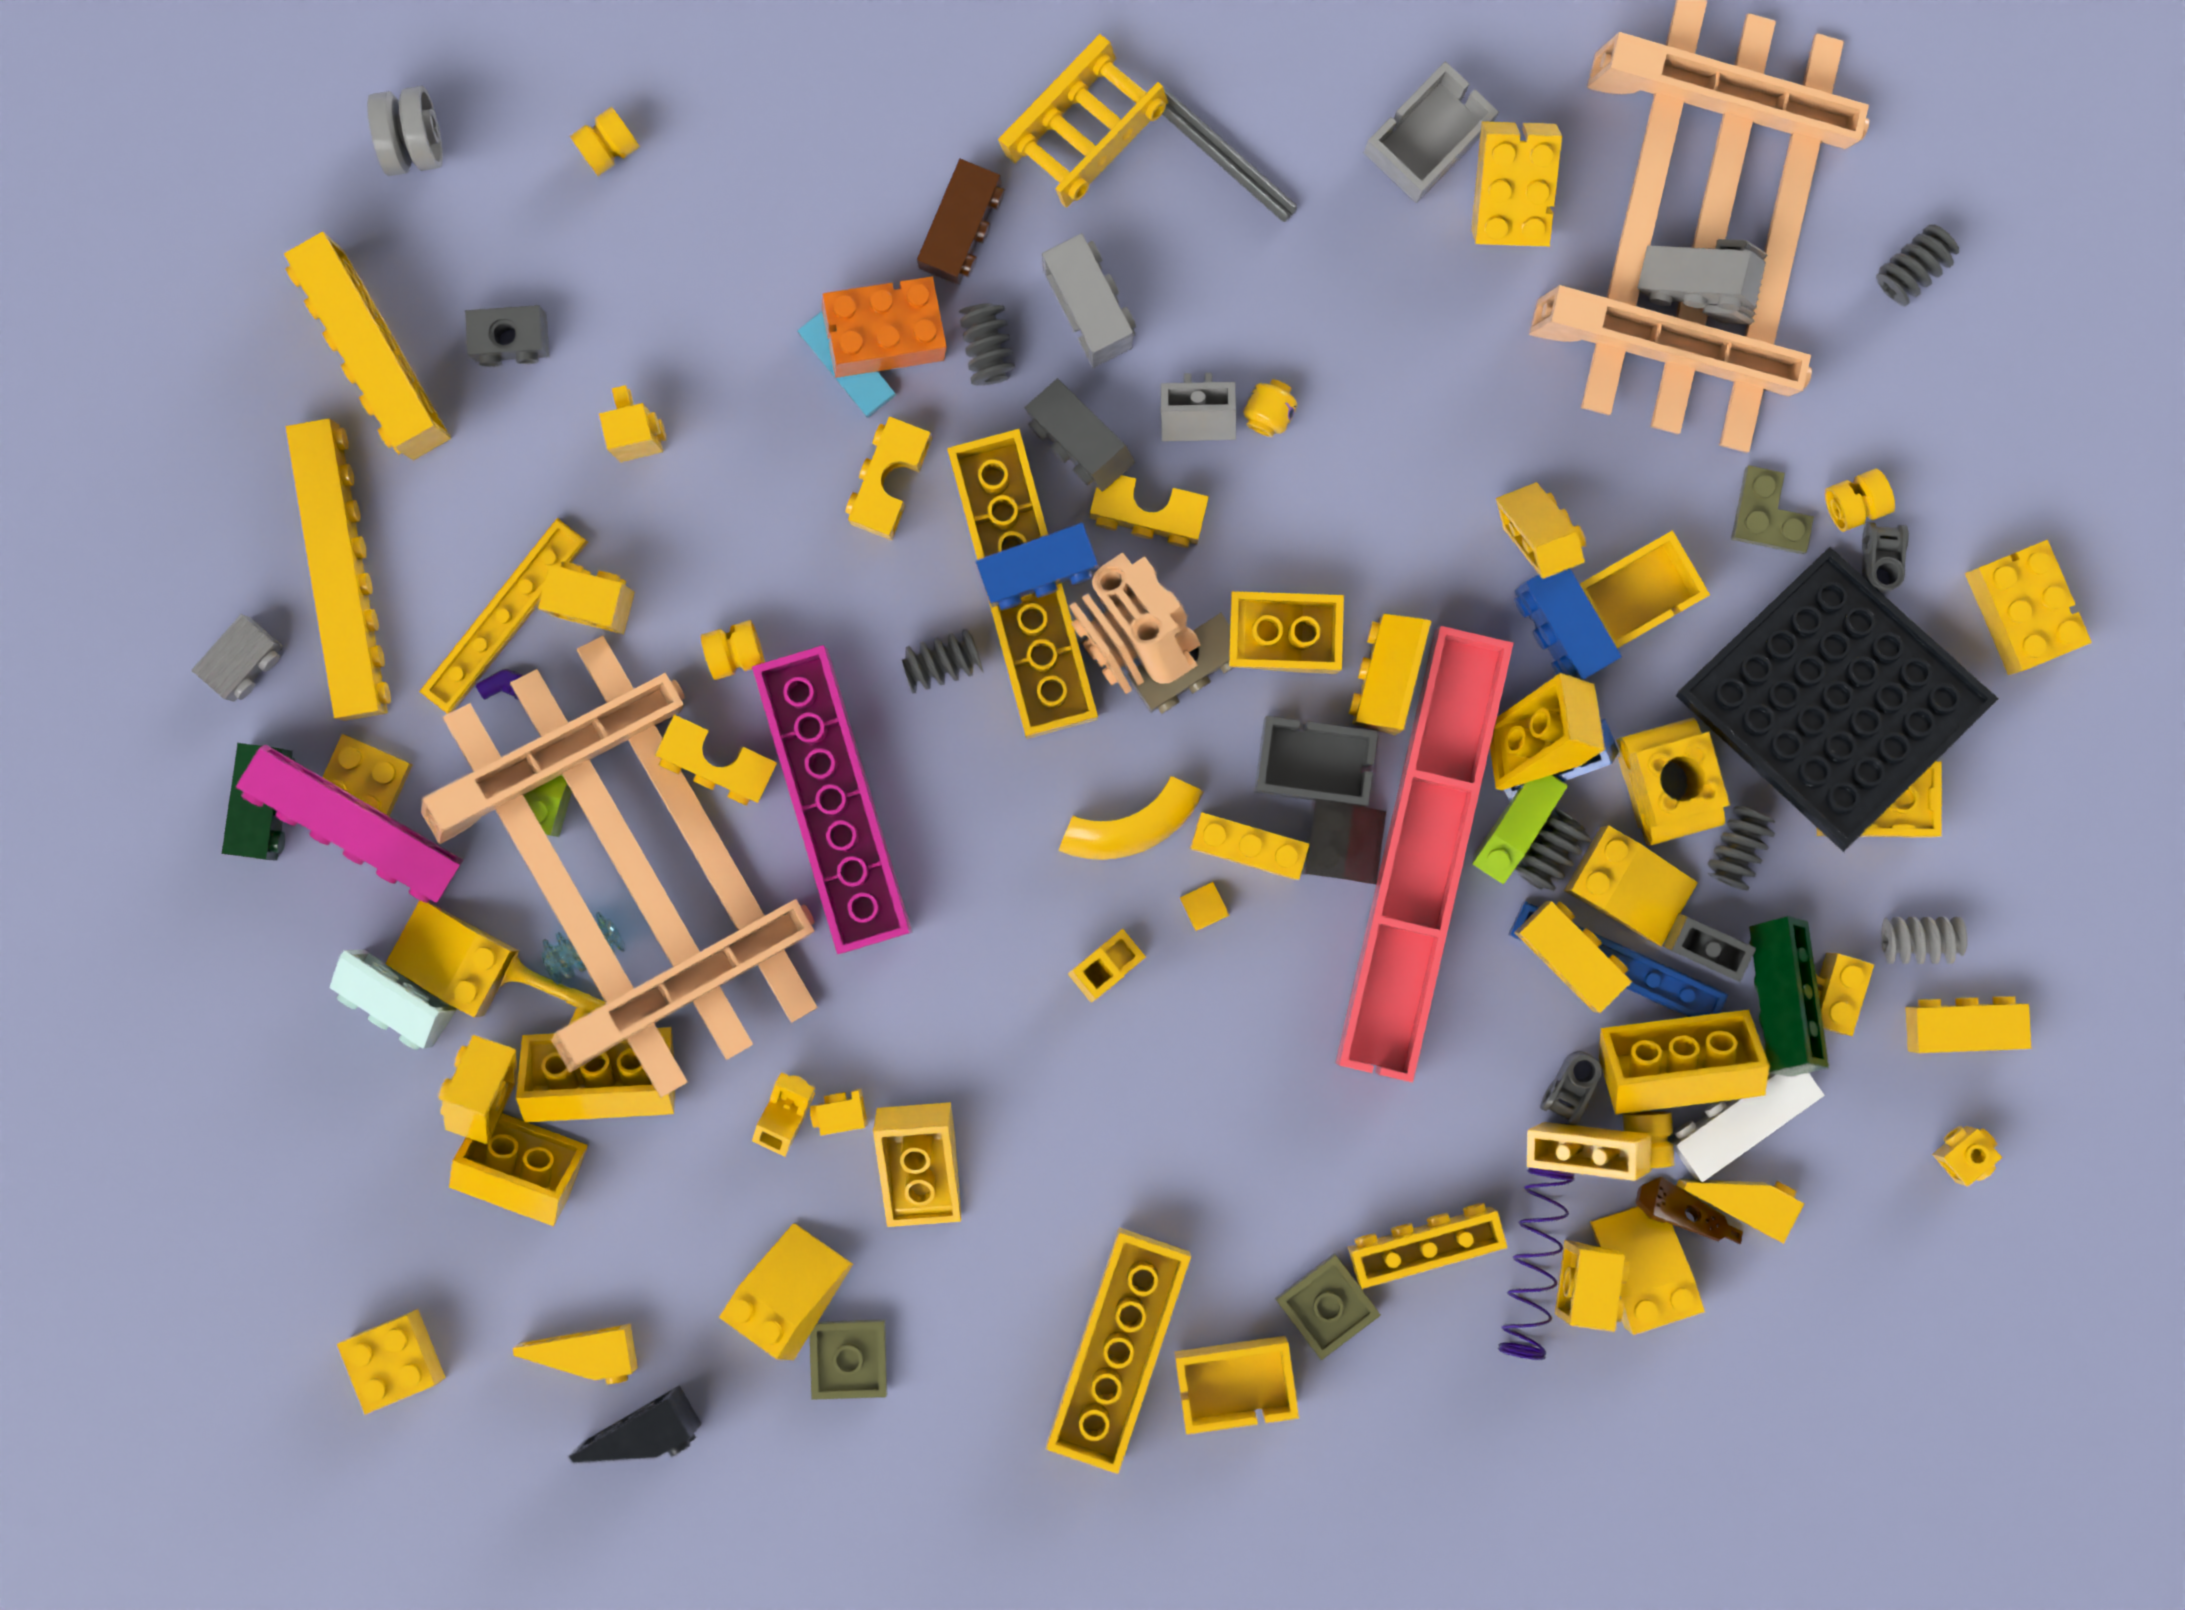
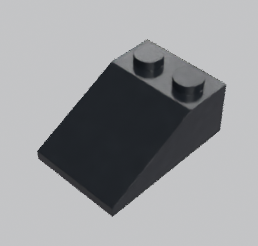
[568,1385,702,1463]

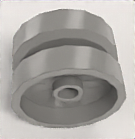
[367,86,443,176]

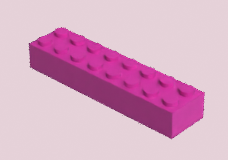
[752,645,913,955]

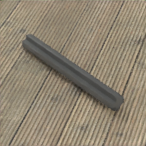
[1162,88,1297,222]

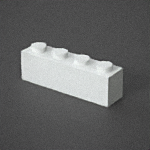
[1669,1073,1825,1182]

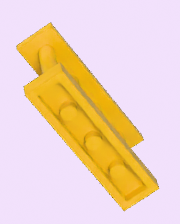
[998,34,1168,208]

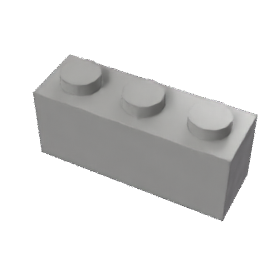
[1637,245,1765,311]

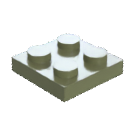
[1275,1253,1381,1360]
[809,1319,888,1400]

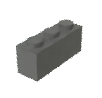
[1024,378,1136,492]

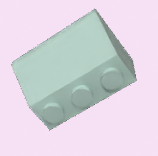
[329,949,457,1050]

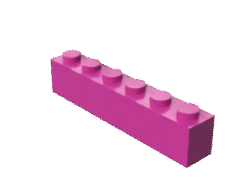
[236,744,463,903]

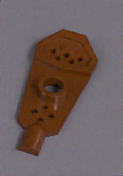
[1635,1177,1743,1245]

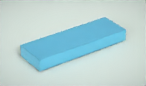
[797,311,896,418]

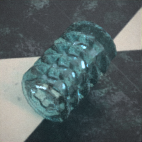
[541,911,626,985]

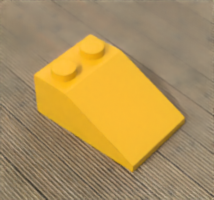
[1229,591,1344,674]
[1490,673,1605,790]
[1564,825,1698,947]
[385,900,519,1018]
[873,1102,962,1227]
[1590,1206,1705,1335]
[719,1223,853,1360]

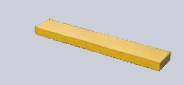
[419,518,588,714]

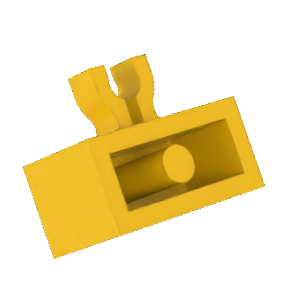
[599,385,666,463]
[1816,953,1874,1036]

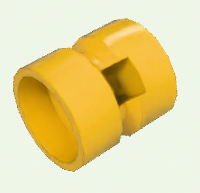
[569,106,640,177]
[1825,468,1895,532]
[700,620,765,681]
[1622,1111,1675,1168]

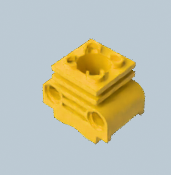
[1616,717,1730,846]

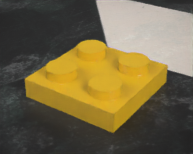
[322,734,413,817]

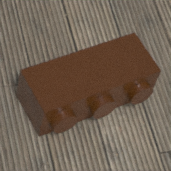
[917,158,1005,285]

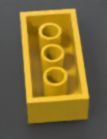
[1598,1010,1769,1115]

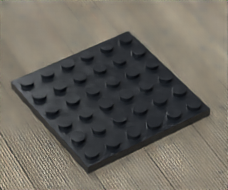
[1676,547,1999,852]

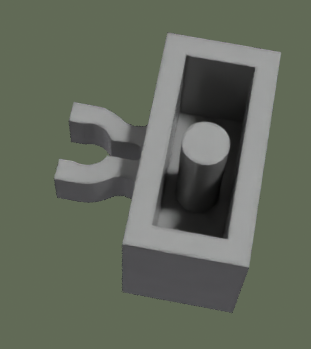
[1161,373,1236,441]

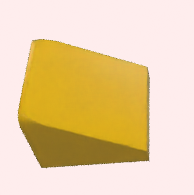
[1179,882,1230,931]

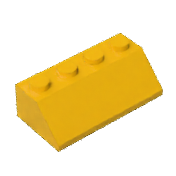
[516,1027,675,1122]

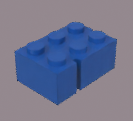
[1514,568,1622,680]

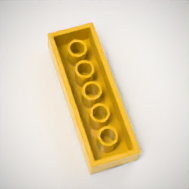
[284,231,452,460]
[1046,1227,1191,1474]

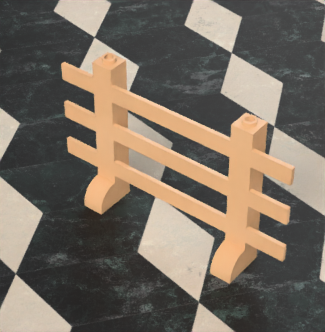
[1529,0,1869,453]
[421,636,818,1098]

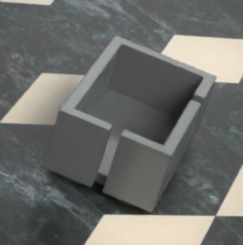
[1254,716,1378,807]

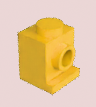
[810,1088,868,1136]

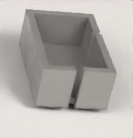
[1364,61,1499,203]
[1042,233,1136,368]

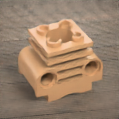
[1069,552,1201,694]

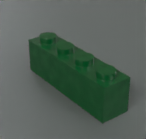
[1749,916,1829,1077]

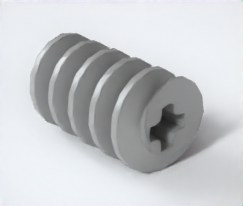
[1881,917,1967,964]

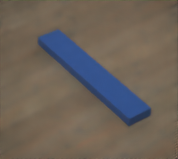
[1508,901,1729,1017]

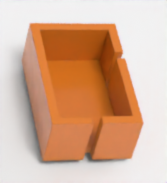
[822,276,947,378]

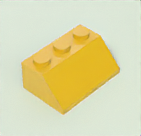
[1348,614,1431,735]
[449,1113,588,1227]

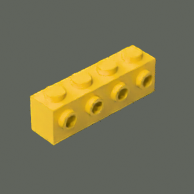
[1348,1203,1508,1289]

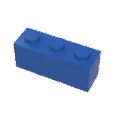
[976,523,1098,610]

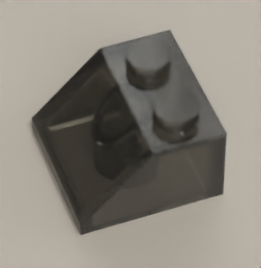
[1303,800,1386,885]

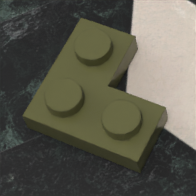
[1731,466,1814,554]

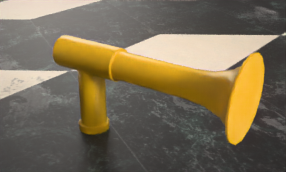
[501,951,606,1025]

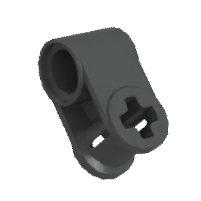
[1862,522,1909,595]
[1540,1051,1602,1125]

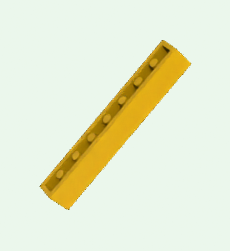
[285,418,391,721]

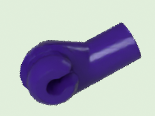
[475,669,524,700]

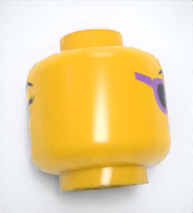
[1243,379,1297,437]

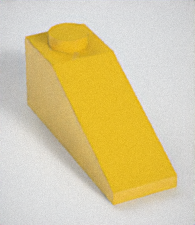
[1676,1179,1804,1244]
[512,1323,638,1384]

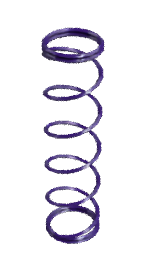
[1498,1167,1575,1360]

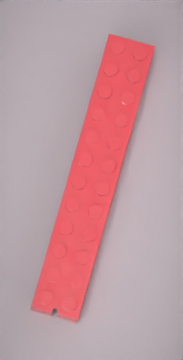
[1335,626,1514,1083]

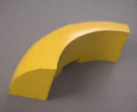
[1058,776,1204,860]

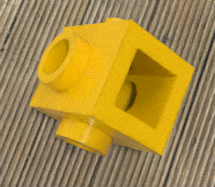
[1932,1126,2002,1187]

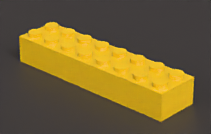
[947,429,1098,739]

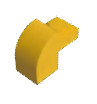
[1068,928,1146,1003]
[752,1072,815,1157]

